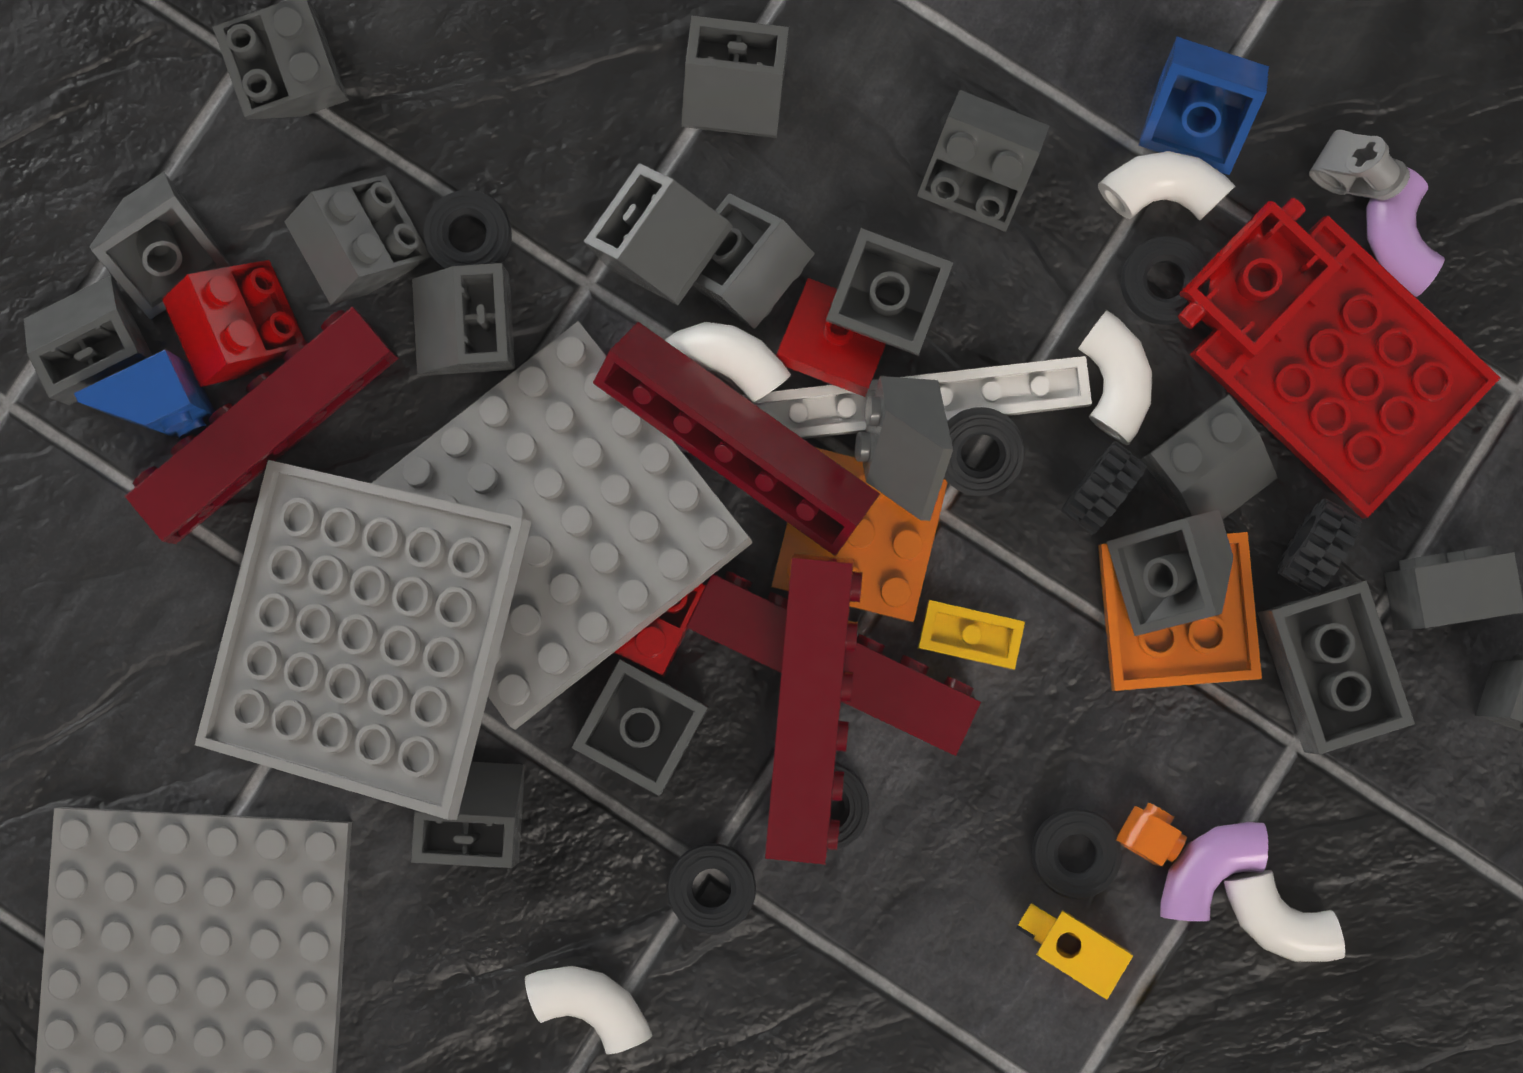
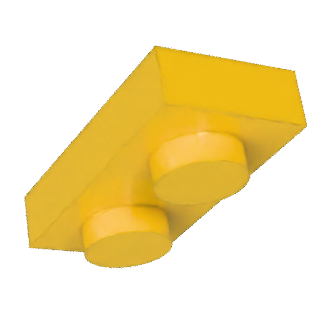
[918,600,1025,670]

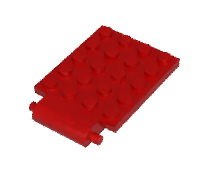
[1178,198,1501,519]

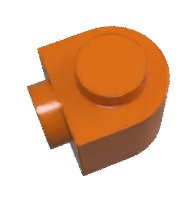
[1116,802,1187,866]

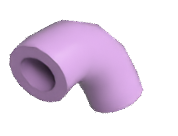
[1366,167,1445,297]
[1160,822,1268,921]

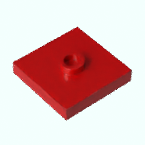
[776,278,886,397]

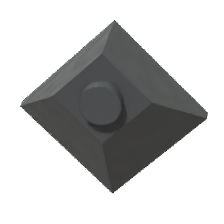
[90,172,231,320]
[1107,509,1234,636]

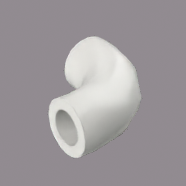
[1098,151,1235,221]
[1078,310,1152,445]
[665,322,791,403]
[1224,870,1345,962]
[525,966,652,1054]

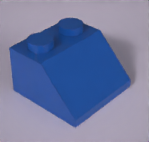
[1138,37,1269,175]
[74,350,215,439]

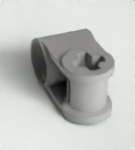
[1309,130,1410,200]

